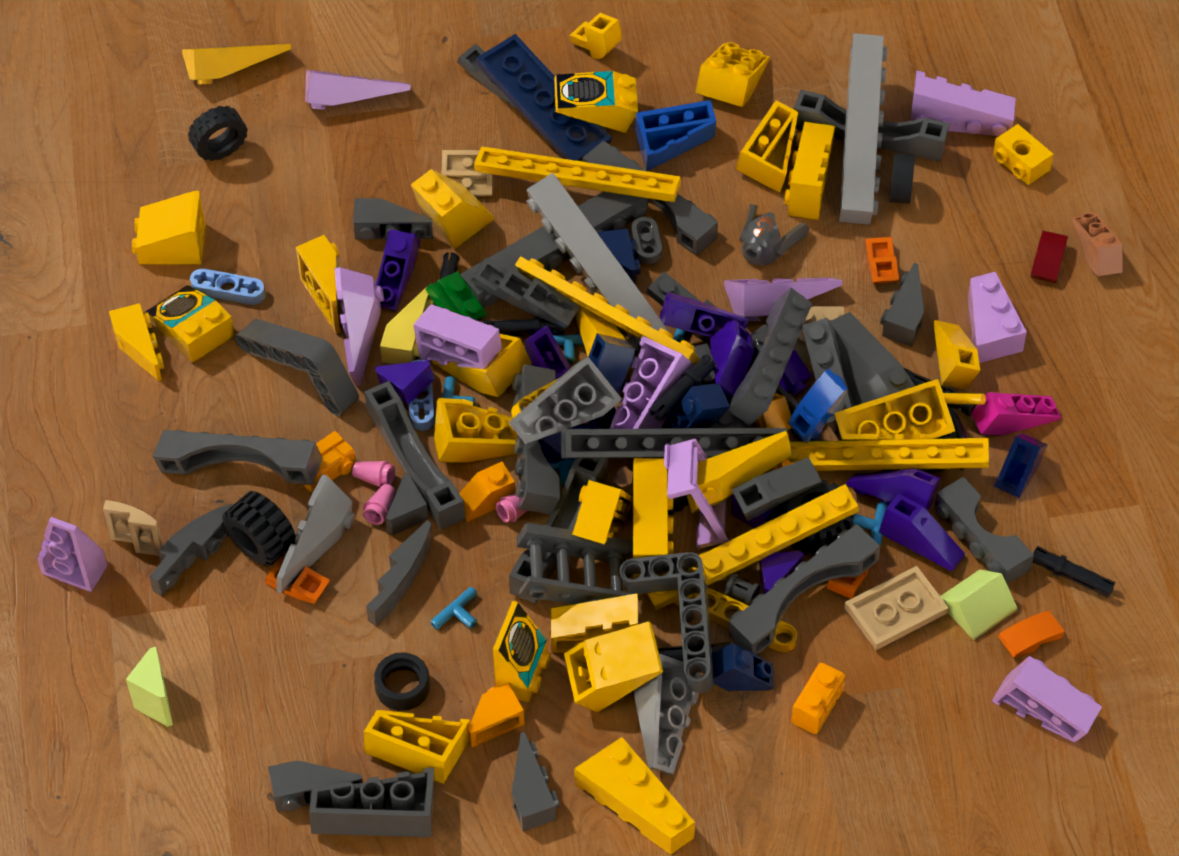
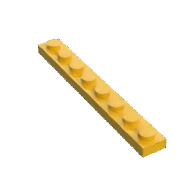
[474,146,681,202]
[515,256,700,365]
[787,438,989,471]
[647,484,859,611]

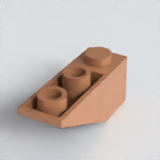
[1072,212,1123,276]

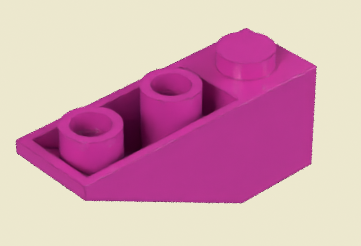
[971,392,1062,436]

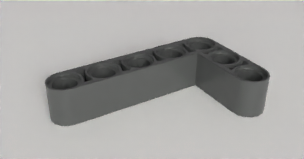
[235,319,359,416]
[620,552,714,693]

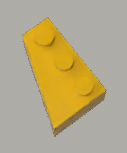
[735,100,798,193]
[572,480,633,544]
[551,593,638,653]
[364,710,470,784]

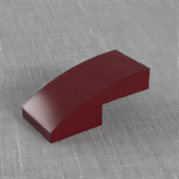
[1030,230,1068,283]

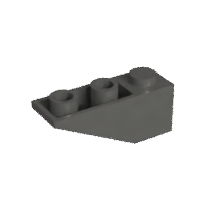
[353,198,433,240]
[880,263,924,347]
[732,458,822,522]
[512,732,560,831]
[268,760,363,811]

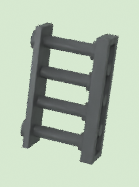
[516,523,636,604]

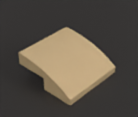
[441,150,493,197]
[103,500,163,556]

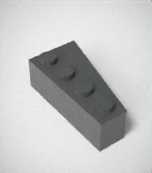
[309,767,435,837]

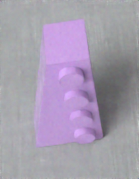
[910,70,1016,137]
[610,336,694,429]

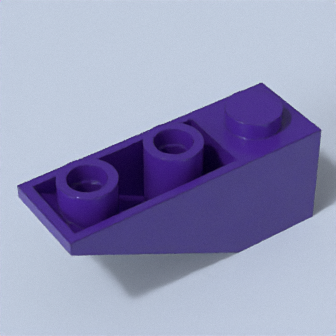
[376,229,421,311]
[660,292,748,337]
[710,319,754,399]
[846,468,940,511]
[879,494,965,572]

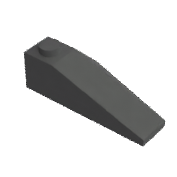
[830,312,915,406]

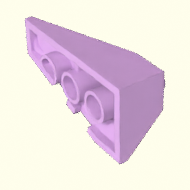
[305,69,411,110]
[335,267,384,386]
[724,278,842,321]
[37,517,108,592]

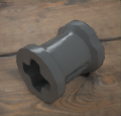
[724,573,760,606]

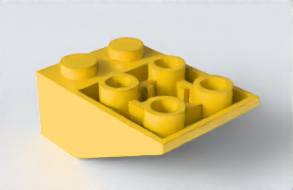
[695,42,770,107]
[564,621,663,713]

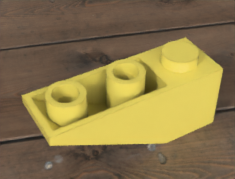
[380,287,434,364]

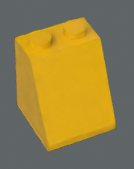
[411,169,495,250]
[132,191,206,264]

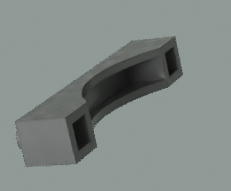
[794,90,949,162]
[582,141,718,256]
[728,288,812,426]
[512,364,560,515]
[364,381,465,530]
[153,430,323,485]
[509,458,608,604]
[729,524,880,655]

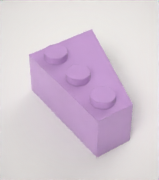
[968,272,1027,363]
[413,304,502,369]
[991,656,1102,743]

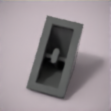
[386,474,428,535]

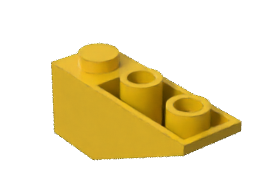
[109,303,164,381]
[933,320,980,390]

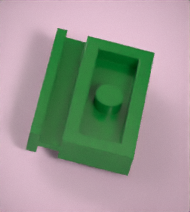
[425,271,487,321]

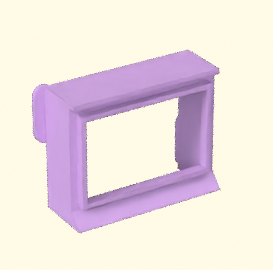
[664,439,729,550]

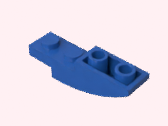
[788,369,848,443]

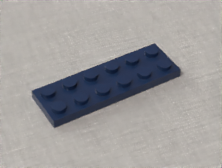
[476,34,612,162]

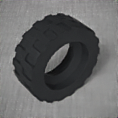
[188,106,248,161]

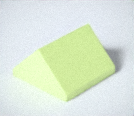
[940,569,1018,640]
[126,647,173,727]

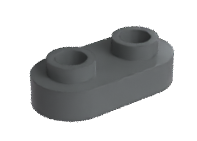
[631,217,662,264]

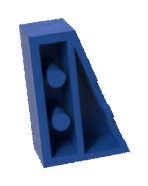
[635,100,717,171]

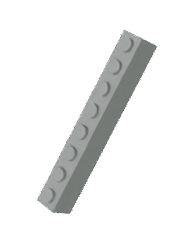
[839,33,888,225]
[526,173,670,354]

